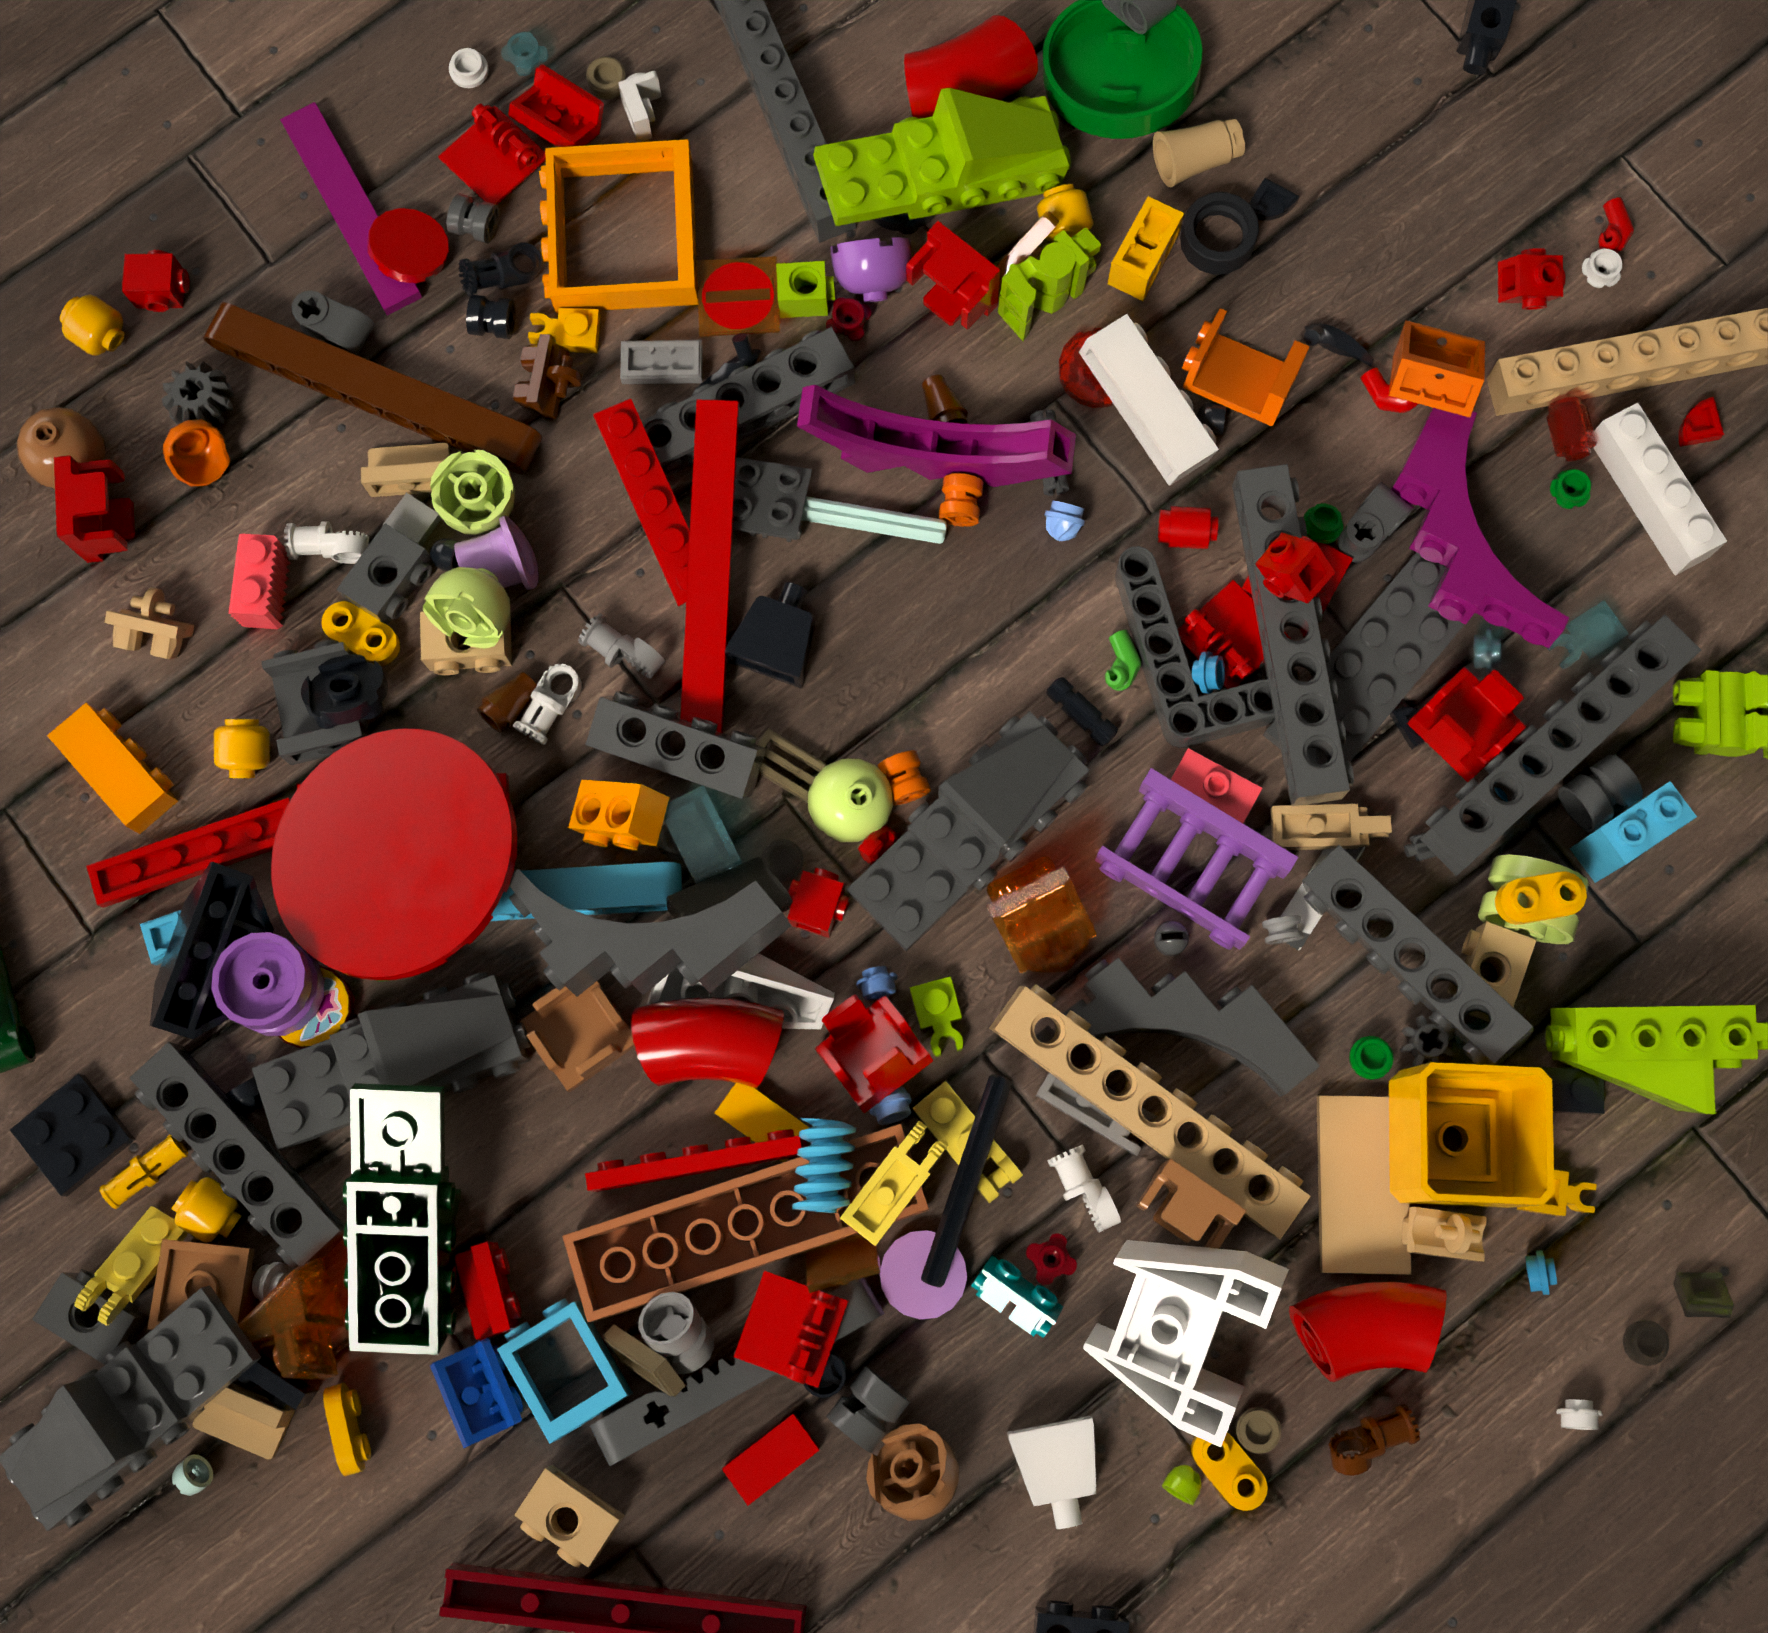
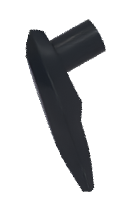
[1304,323,1374,367]
[695,333,761,390]

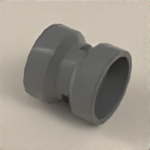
[447,193,500,244]

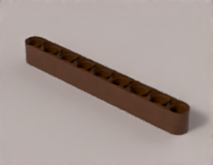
[203,302,543,475]

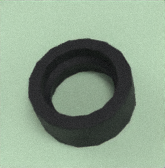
[1180,192,1259,275]

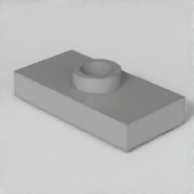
[620,340,703,384]

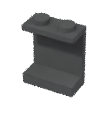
[261,640,370,765]

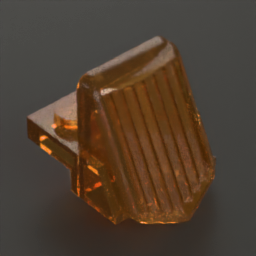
[986,856,1097,973]
[238,1258,345,1380]

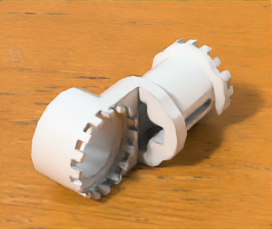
[284,521,369,564]
[512,663,582,745]
[1047,1145,1121,1232]

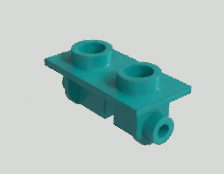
[971,1255,1063,1338]

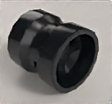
[466,294,516,339]
[804,1352,847,1398]

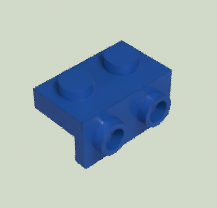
[430,1338,523,1449]

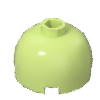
[430,450,515,535]
[423,567,510,649]
[808,759,893,842]

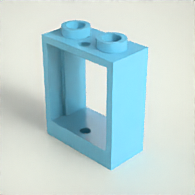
[1570,781,1697,883]
[497,1298,633,1444]

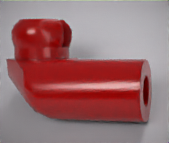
[1598,197,1634,253]
[1360,368,1418,413]

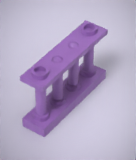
[1095,768,1299,950]

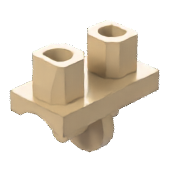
[105,587,194,659]
[1402,1207,1486,1262]

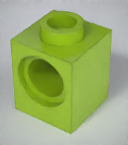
[776,261,835,318]

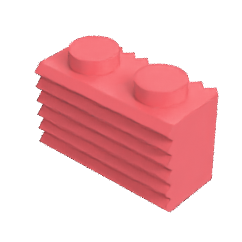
[228,534,291,629]

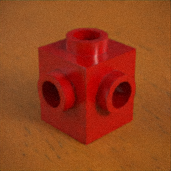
[1498,248,1566,310]
[1255,532,1336,604]

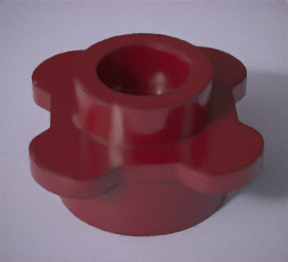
[826,297,871,341]
[1026,1233,1077,1285]

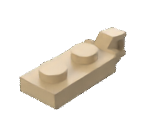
[1270,804,1392,850]

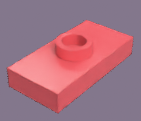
[1171,748,1263,823]

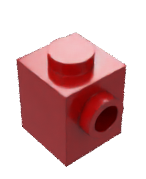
[122,250,190,312]
[786,868,850,938]

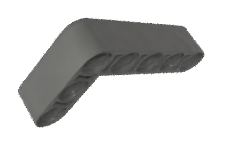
[1115,546,1275,748]

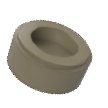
[586,57,627,99]
[1234,1407,1281,1454]

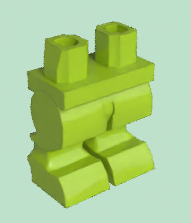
[998,227,1101,341]
[1673,670,1768,759]

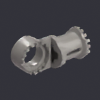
[578,613,665,679]

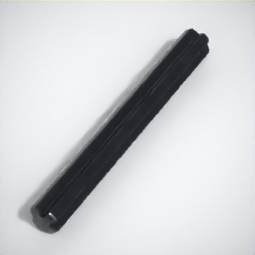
[921,1074,1012,1288]

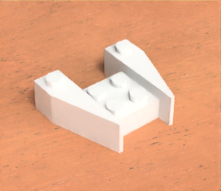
[1083,1240,1289,1447]

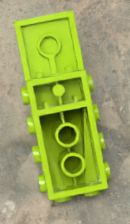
[813,88,1071,226]
[1545,1005,1768,1114]

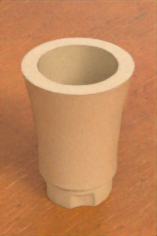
[1153,119,1245,187]

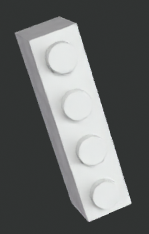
[1079,314,1219,486]
[1588,403,1727,576]

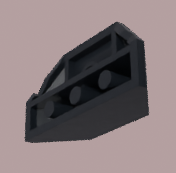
[150,862,274,1039]

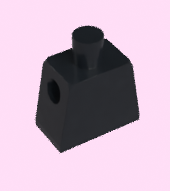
[1456,0,1517,75]
[725,582,815,688]

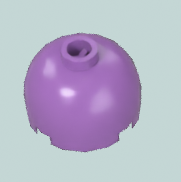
[830,237,912,302]

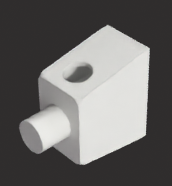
[1007,1416,1096,1529]

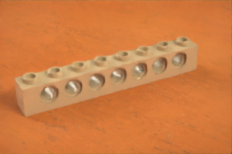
[1486,308,1768,416]
[989,984,1311,1240]

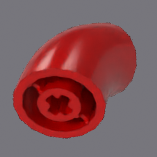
[904,15,1038,119]
[631,997,784,1088]
[1289,1282,1447,1382]

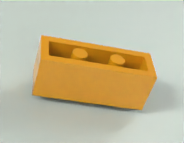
[47,703,178,834]

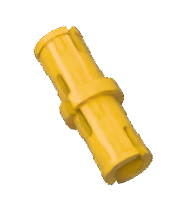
[99,1134,188,1209]

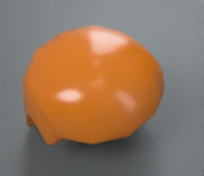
[163,419,230,487]

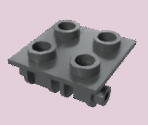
[733,457,812,542]

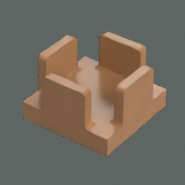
[520,981,635,1092]
[1135,1159,1247,1249]
[147,1239,257,1330]

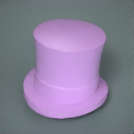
[454,515,538,590]

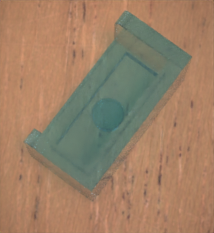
[664,786,744,889]

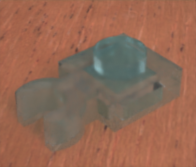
[1547,600,1629,669]

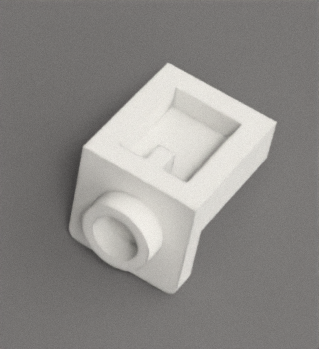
[618,71,661,142]

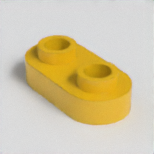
[322,601,400,666]
[1495,871,1587,925]
[323,1383,371,1476]
[1191,1432,1268,1511]

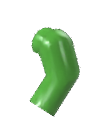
[1105,630,1142,691]

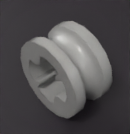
[1262,915,1304,944]

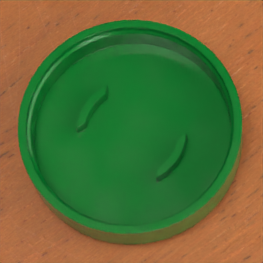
[1043,0,1202,139]

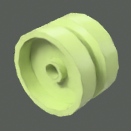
[1478,854,1589,944]

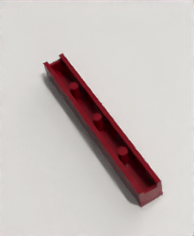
[439,1563,807,1633]

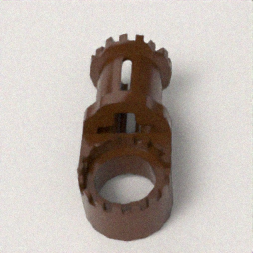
[1329,1404,1420,1476]

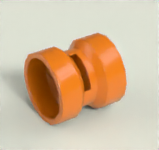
[939,473,984,527]
[878,750,931,806]

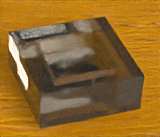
[1673,1272,1734,1318]

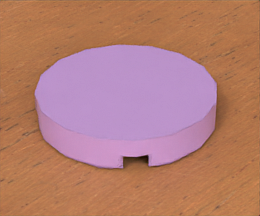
[880,1230,967,1320]

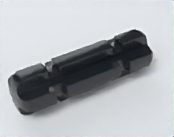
[1046,677,1118,746]

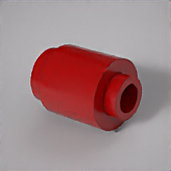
[1158,506,1218,549]

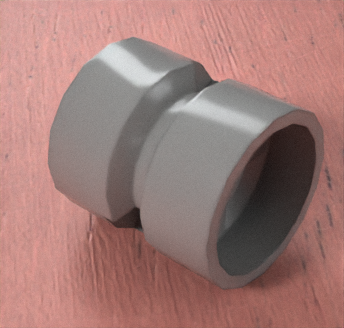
[639,1292,714,1374]

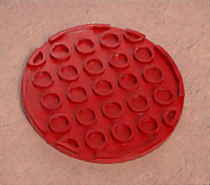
[271,728,518,981]

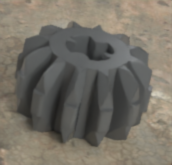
[161,361,234,424]

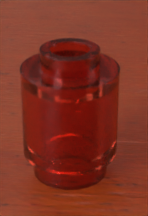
[1546,397,1597,462]

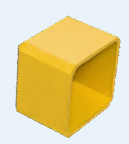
[1389,1062,1555,1208]

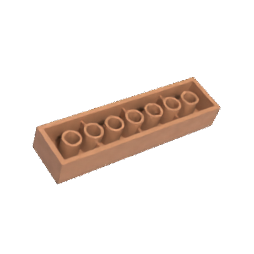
[562,1124,929,1323]

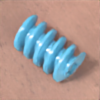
[792,1118,857,1213]

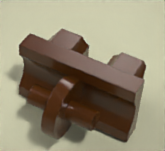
[513,334,582,419]

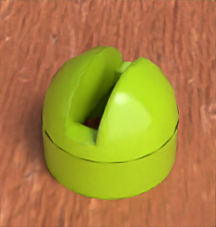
[1162,1465,1202,1505]

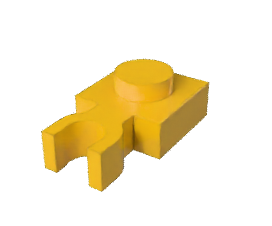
[528,308,601,353]
[1517,1170,1597,1216]

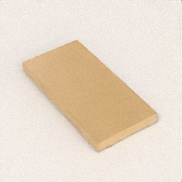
[1317,1095,1411,1275]

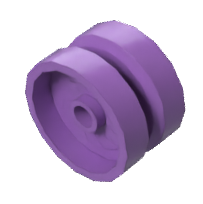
[211,932,325,1036]

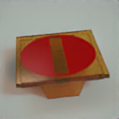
[697,256,780,337]

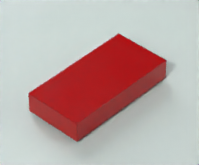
[722,1413,820,1506]

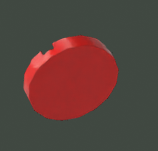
[367,208,449,283]

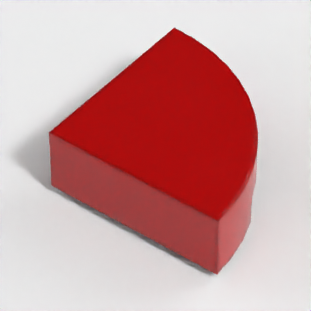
[1678,397,1724,447]
[857,825,901,865]

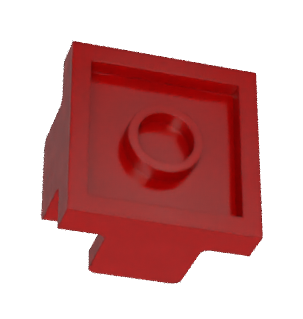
[906,221,1000,330]
[54,455,135,563]
[1407,667,1527,783]
[814,994,933,1114]

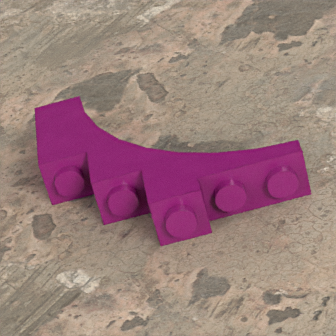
[797,384,1076,487]
[1392,408,1569,649]

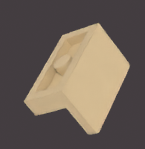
[361,443,450,497]
[193,1383,295,1459]

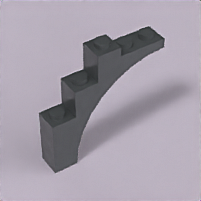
[509,869,792,997]
[1028,957,1320,1097]

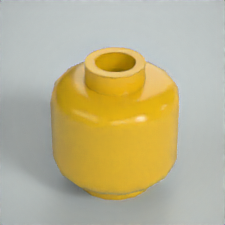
[1037,184,1093,242]
[60,295,125,356]
[214,719,270,778]
[171,1177,242,1243]

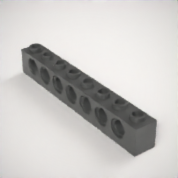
[714,0,856,243]
[1232,464,1354,807]
[1420,615,1701,876]

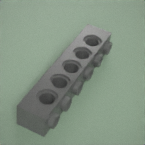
[642,327,855,477]
[1302,845,1533,1066]
[130,1042,345,1269]

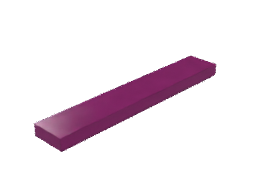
[280,102,422,316]

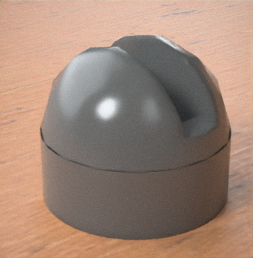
[1153,921,1189,956]

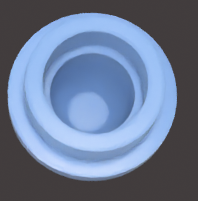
[1044,500,1085,541]
[869,1086,912,1125]

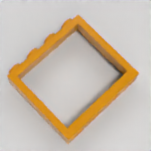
[539,139,699,313]

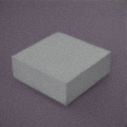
[383,492,442,546]

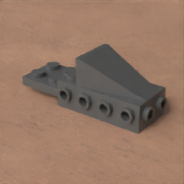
[847,711,1089,952]
[252,972,531,1151]
[0,1285,262,1531]

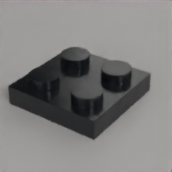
[10,1073,135,1197]

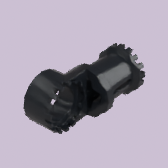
[458,242,543,296]

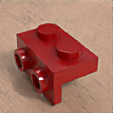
[508,64,604,147]
[455,1241,521,1340]

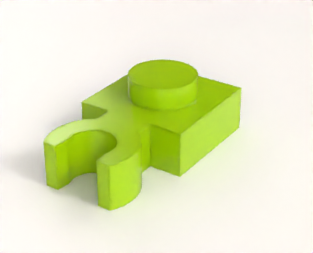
[909,976,963,1057]

